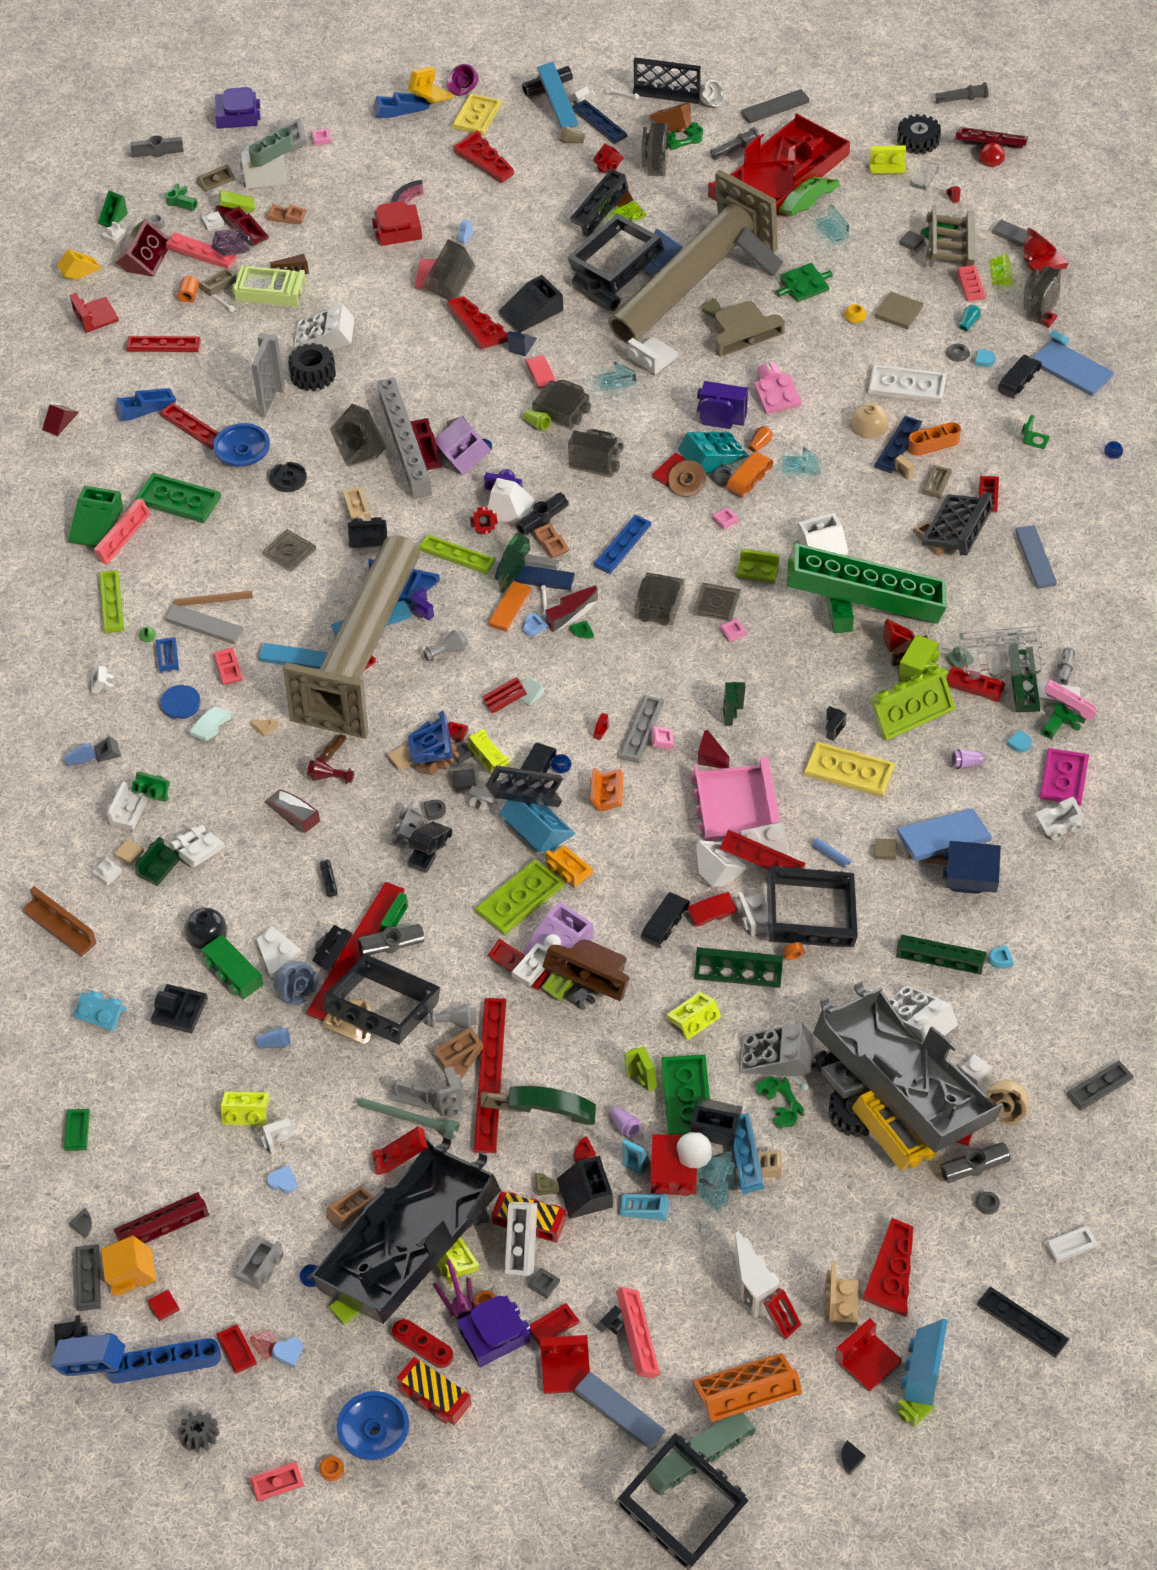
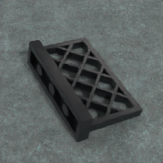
[633,57,701,104]
[922,493,993,556]

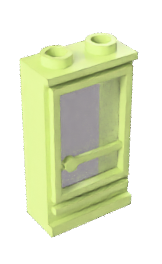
[232,265,306,307]

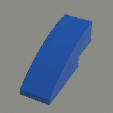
[373,92,430,118]
[115,388,176,421]

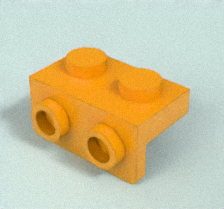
[545,845,593,888]

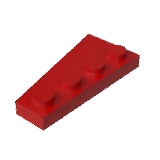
[453,130,514,183]

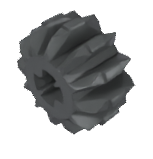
[178,1410,220,1453]

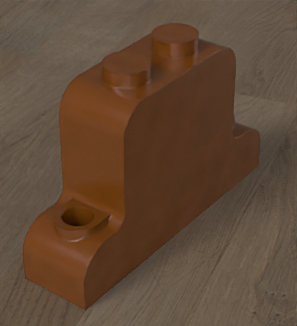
[542,939,629,1001]

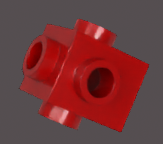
[593,143,624,173]
[470,506,498,534]

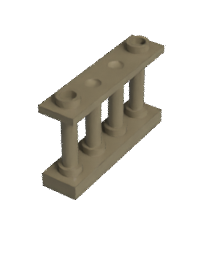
[926,205,975,267]

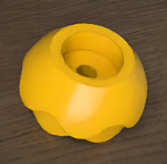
[844,304,867,323]

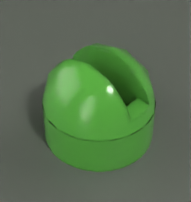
[139,626,155,642]

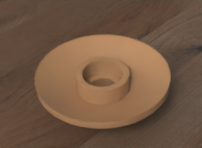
[669,460,706,497]

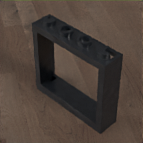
[567,214,665,294]
[767,866,858,947]
[323,954,440,1045]
[614,1433,749,1570]

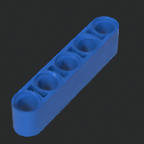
[105,1338,221,1384]

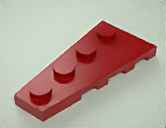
[447,296,508,349]
[862,1218,914,1317]

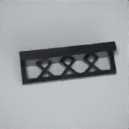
[570,169,629,237]
[485,766,563,807]

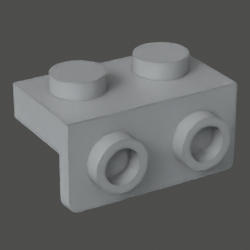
[276,118,307,152]
[438,1067,464,1117]
[235,1238,284,1290]

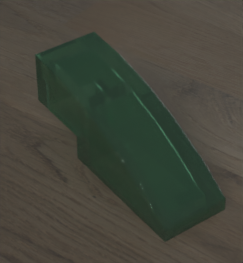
[498,532,531,593]

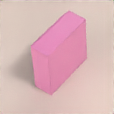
[312,129,331,145]
[712,507,739,530]
[720,619,747,642]
[651,726,674,749]

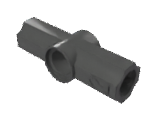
[130,135,184,157]
[357,924,425,957]
[940,1142,1011,1183]

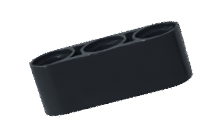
[998,354,1042,399]
[514,742,557,785]
[409,821,452,855]
[641,892,690,948]

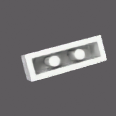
[505,1202,537,1276]

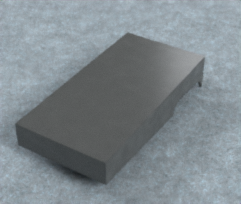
[813,981,1003,1153]

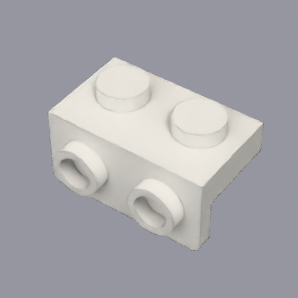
[106,782,149,830]

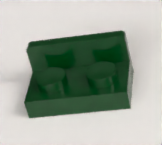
[723,682,746,726]
[135,837,181,886]

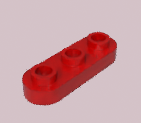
[392,1319,454,1368]

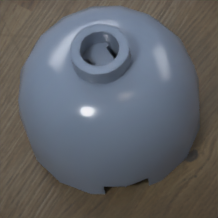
[274,960,318,1005]

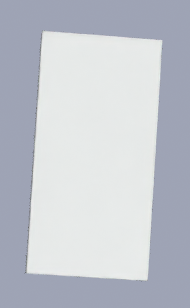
[868,364,947,403]

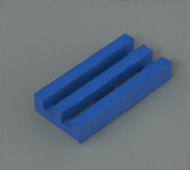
[156,637,179,673]

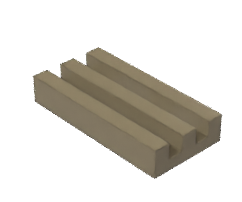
[199,268,236,296]
[922,465,952,499]

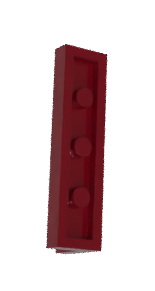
[114,1192,209,1244]

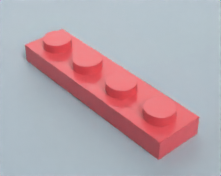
[166,232,237,269]
[94,499,150,565]
[616,1287,660,1378]

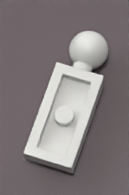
[512,934,561,987]

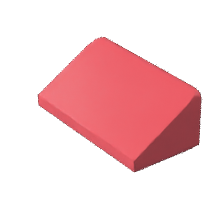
[250,1461,304,1502]

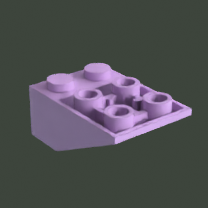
[435,416,491,475]
[522,902,594,977]

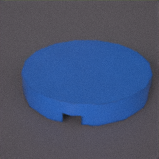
[160,685,201,719]

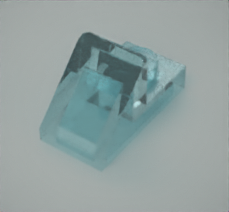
[598,362,636,391]
[782,447,821,475]

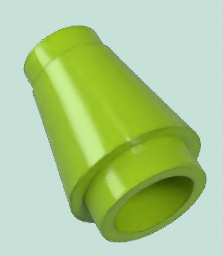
[523,410,551,431]

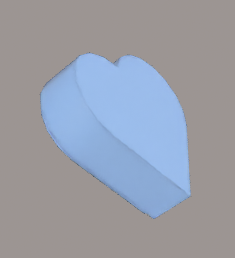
[458,219,473,244]
[523,613,548,636]
[267,1165,297,1193]
[272,1337,303,1368]

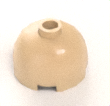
[851,403,889,439]
[986,1080,1029,1126]

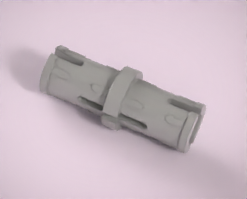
[1055,647,1076,685]

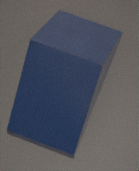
[508,331,537,357]

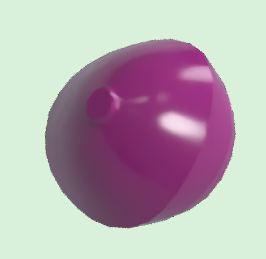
[447,64,479,96]

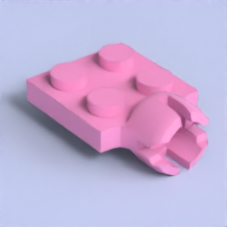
[754,362,802,414]

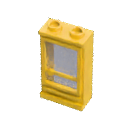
[852,1091,937,1171]

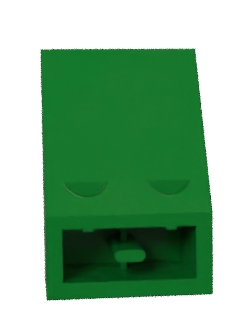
[68,485,124,547]

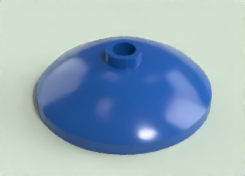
[213,423,270,467]
[337,1391,409,1460]

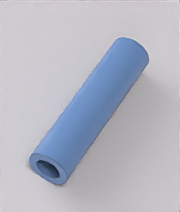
[812,838,851,868]

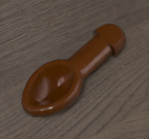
[319,734,347,762]

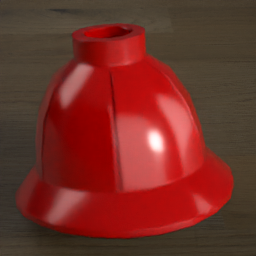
[1023,227,1057,262]

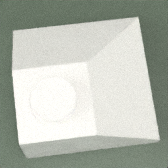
[486,478,534,526]
[696,840,748,888]

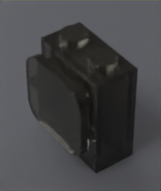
[642,123,668,176]
[1024,266,1061,325]
[532,380,591,430]
[568,429,620,478]
[635,572,685,626]

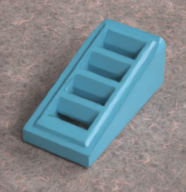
[622,1139,650,1174]
[619,1194,670,1221]

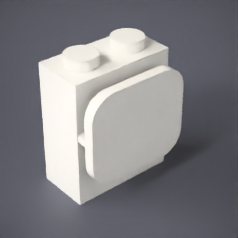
[239,146,288,188]

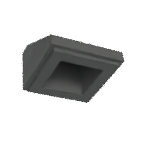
[94,736,121,762]

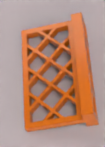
[692,1353,802,1422]

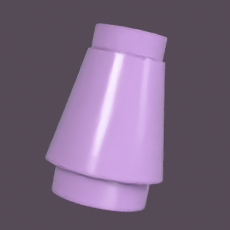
[951,749,983,769]
[610,1106,641,1138]

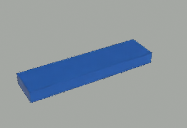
[594,515,652,574]

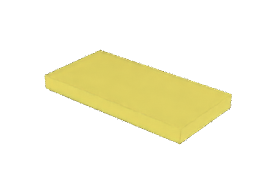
[804,741,895,797]

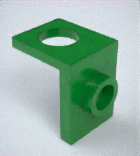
[1021,415,1050,449]

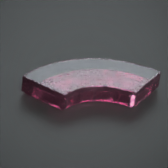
[390,180,424,205]

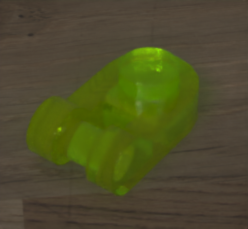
[613,201,646,221]

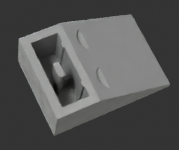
[740,1022,814,1077]

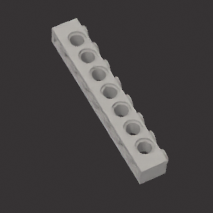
[377,377,432,499]

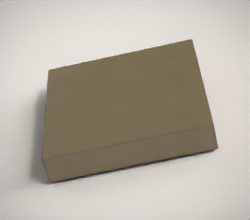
[875,292,924,330]

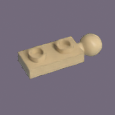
[343,487,371,521]

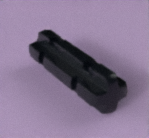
[319,859,338,897]

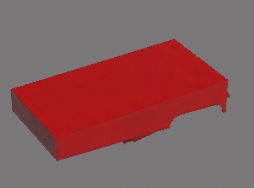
[708,113,850,215]

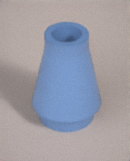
[64,743,96,767]
[257,1027,291,1049]

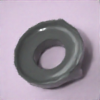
[946,343,970,362]
[711,464,735,486]

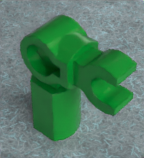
[165,183,198,211]
[1041,704,1086,739]

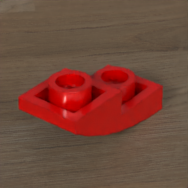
[1027,252,1069,277]
[688,892,737,927]

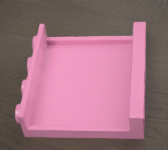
[691,756,780,841]

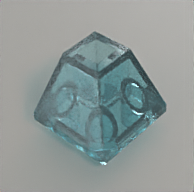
[699,1152,735,1213]

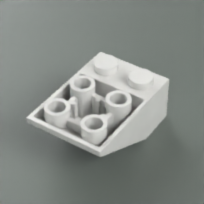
[294,304,355,348]
[889,985,958,1042]
[735,1231,780,1319]

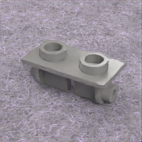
[392,801,422,845]
[389,1079,438,1111]

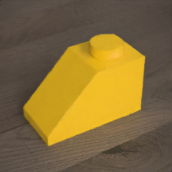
[57,249,102,279]

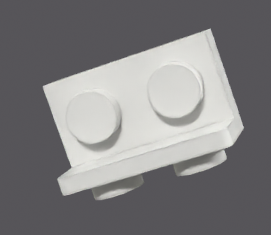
[735,892,768,936]

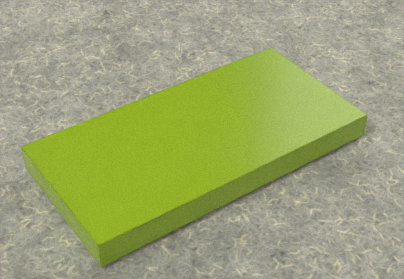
[475,859,565,936]

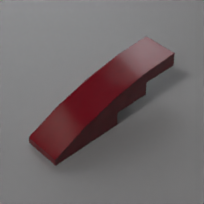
[215,205,269,246]

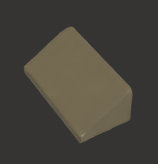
[196,164,235,192]
[481,1092,523,1112]

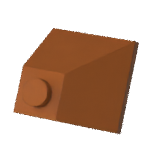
[649,102,691,133]

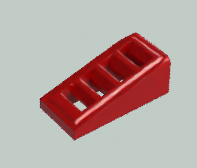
[979,476,999,512]

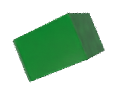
[98,190,128,227]

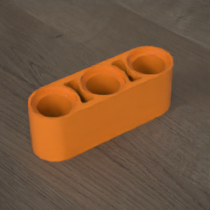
[908,422,961,456]
[726,452,773,498]

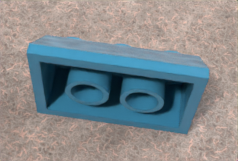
[500,800,575,852]
[901,1319,948,1406]

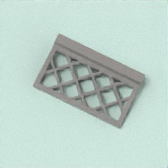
[252,333,285,418]

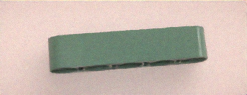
[647,1412,756,1495]

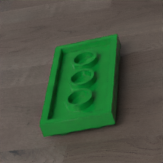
[135,473,221,523]
[661,1054,710,1135]

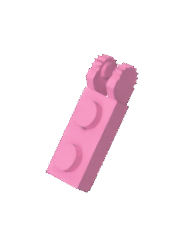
[1044,680,1096,719]

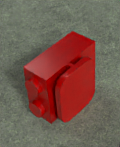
[372,201,422,246]
[651,1134,697,1196]

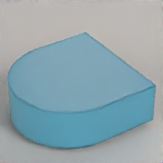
[1050,330,1070,346]
[975,349,996,367]
[1006,729,1032,753]
[989,946,1014,968]

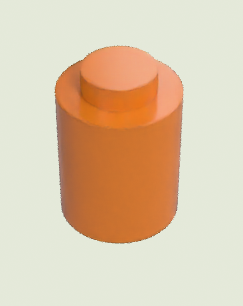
[177,276,199,303]

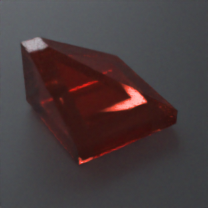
[250,1329,280,1360]

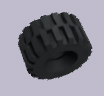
[288,343,336,391]

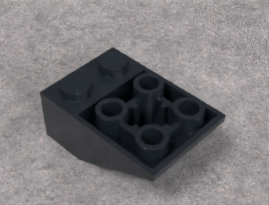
[498,275,563,333]

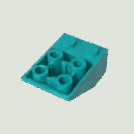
[678,431,749,474]

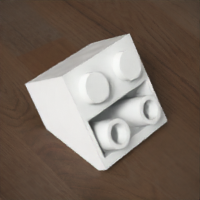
[798,512,848,555]

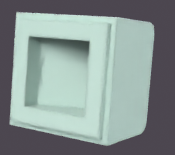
[518,677,543,706]

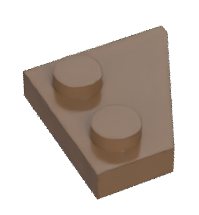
[434,1027,483,1079]

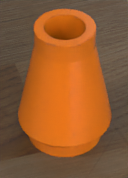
[747,426,773,452]

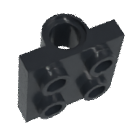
[151,984,208,1034]

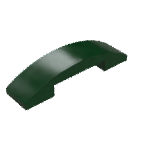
[508,1086,596,1125]

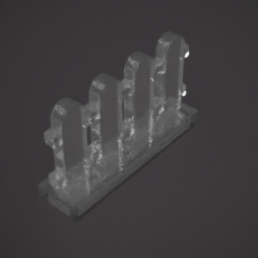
[958,625,1045,680]

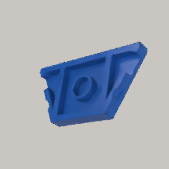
[368,559,440,604]
[408,710,453,764]

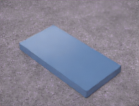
[1033,339,1114,396]
[897,808,992,861]

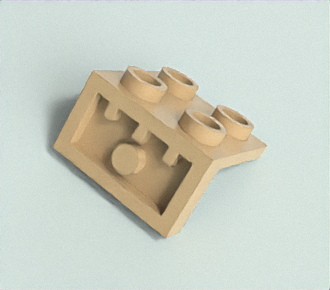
[824,1262,858,1326]

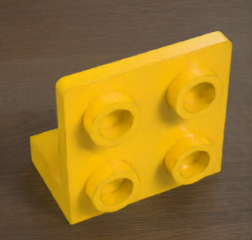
[408,66,454,104]

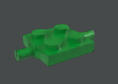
[776,262,833,302]

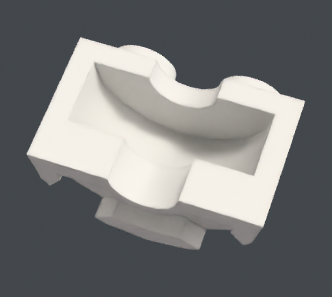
[1035,797,1084,840]

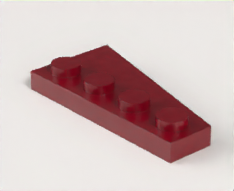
[955,127,1028,148]

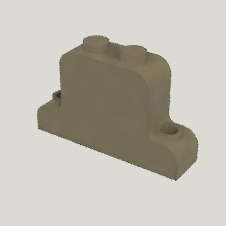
[715,301,785,357]

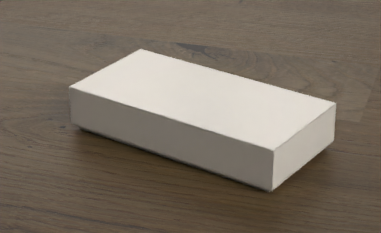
[1045,1226,1098,1263]

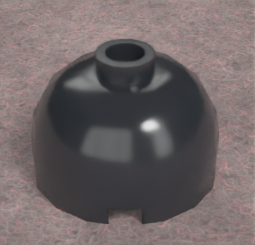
[185,907,228,949]

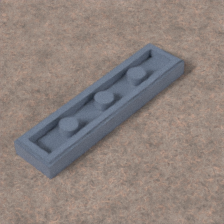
[1015,525,1057,589]
[575,1372,666,1450]

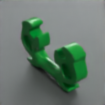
[659,122,703,150]
[756,1076,804,1129]

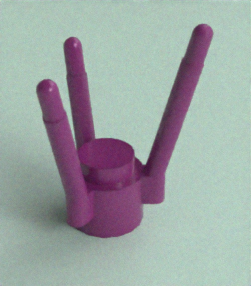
[433,1259,475,1320]

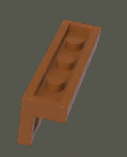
[22,886,97,957]

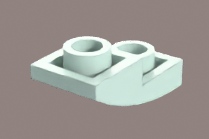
[190,706,231,741]

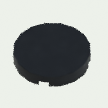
[269,462,307,492]

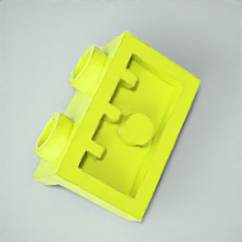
[870,146,906,174]
[667,991,721,1040]
[221,1091,270,1126]
[436,1237,480,1286]

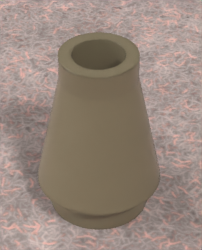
[560,126,586,144]

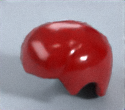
[978,143,1005,167]

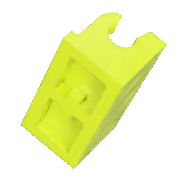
[467,729,510,774]

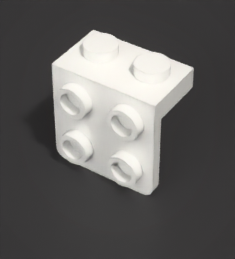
[628,337,678,375]

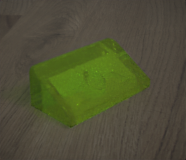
[990,253,1014,285]

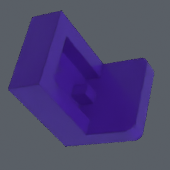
[410,587,434,621]

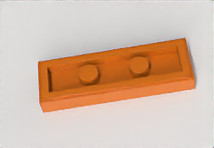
[488,581,531,632]

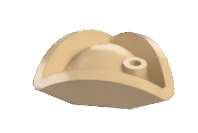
[323,999,371,1044]

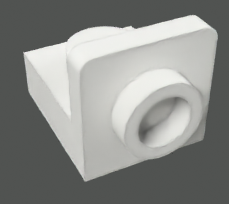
[261,1118,293,1155]

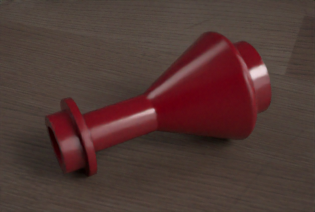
[307,757,355,784]

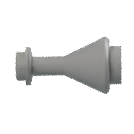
[423,630,468,662]
[428,1003,477,1029]

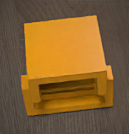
[101,1236,156,1296]

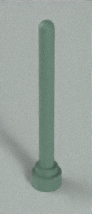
[357,1098,460,1139]

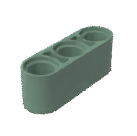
[249,127,294,167]

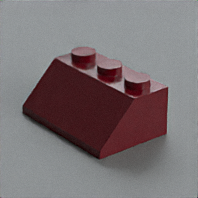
[115,218,169,277]

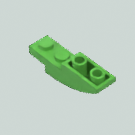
[779,177,840,216]

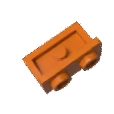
[589,768,624,811]

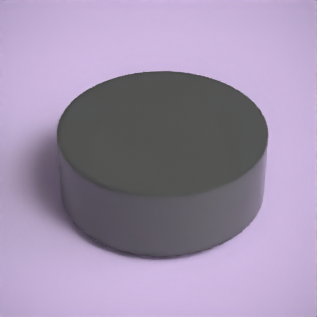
[976,1192,1000,1215]

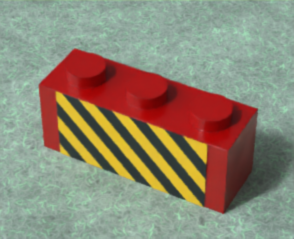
[491,1191,566,1243]
[396,1357,472,1425]

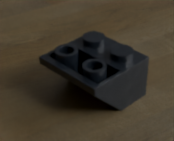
[690,1097,743,1147]
[557,1155,613,1219]

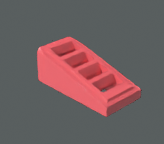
[957,265,985,301]

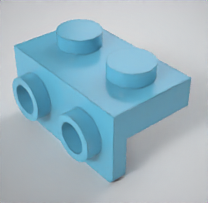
[73,990,127,1031]

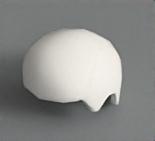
[700,80,725,107]
[677,1132,712,1168]

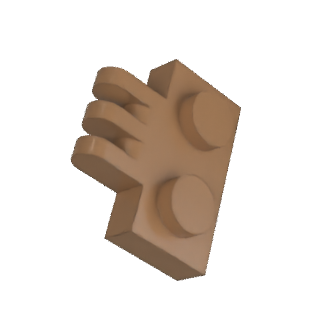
[415,742,459,775]

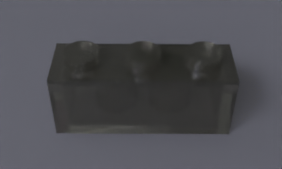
[423,239,476,300]
[330,403,387,467]

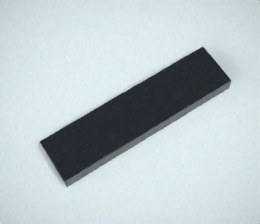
[977,1286,1069,1358]

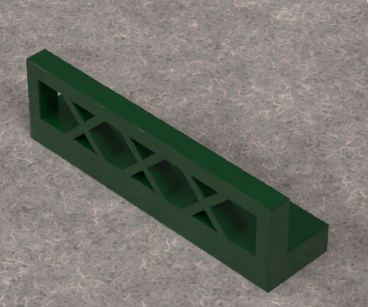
[1008,639,1040,712]
[896,934,986,975]
[694,947,783,988]

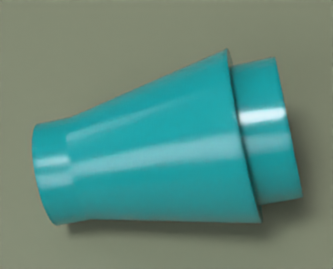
[958,304,981,331]

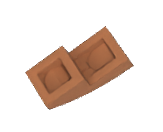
[267,204,307,224]
[533,523,570,558]

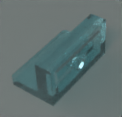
[816,204,849,245]

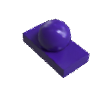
[484,469,523,491]

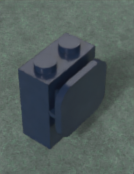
[942,841,1001,894]

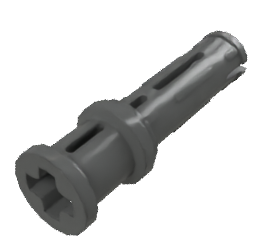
[935,82,989,104]
[710,127,760,160]

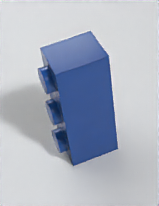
[50,1333,126,1376]

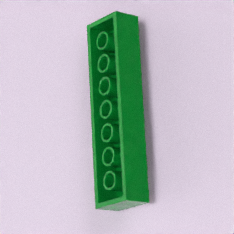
[787,543,946,624]

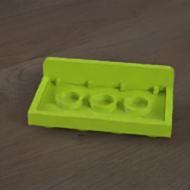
[870,666,956,741]

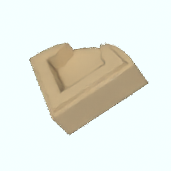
[250,719,279,737]

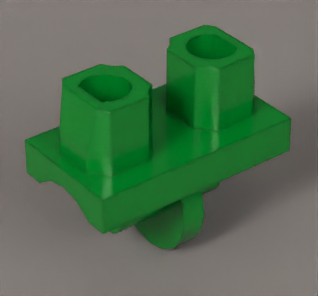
[131,771,170,802]

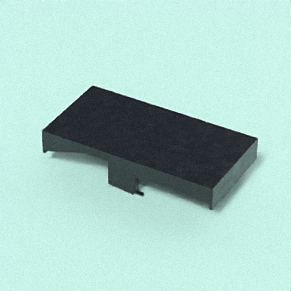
[310,1135,501,1324]

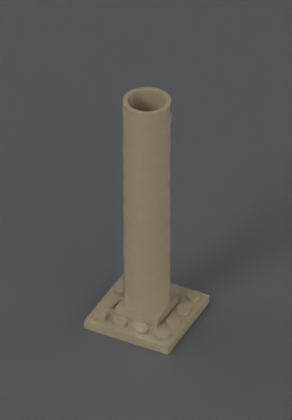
[608,169,778,344]
[283,535,420,739]

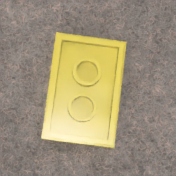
[452,93,502,135]

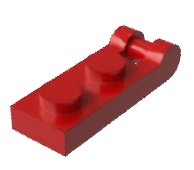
[946,666,1006,702]
[371,1126,427,1175]

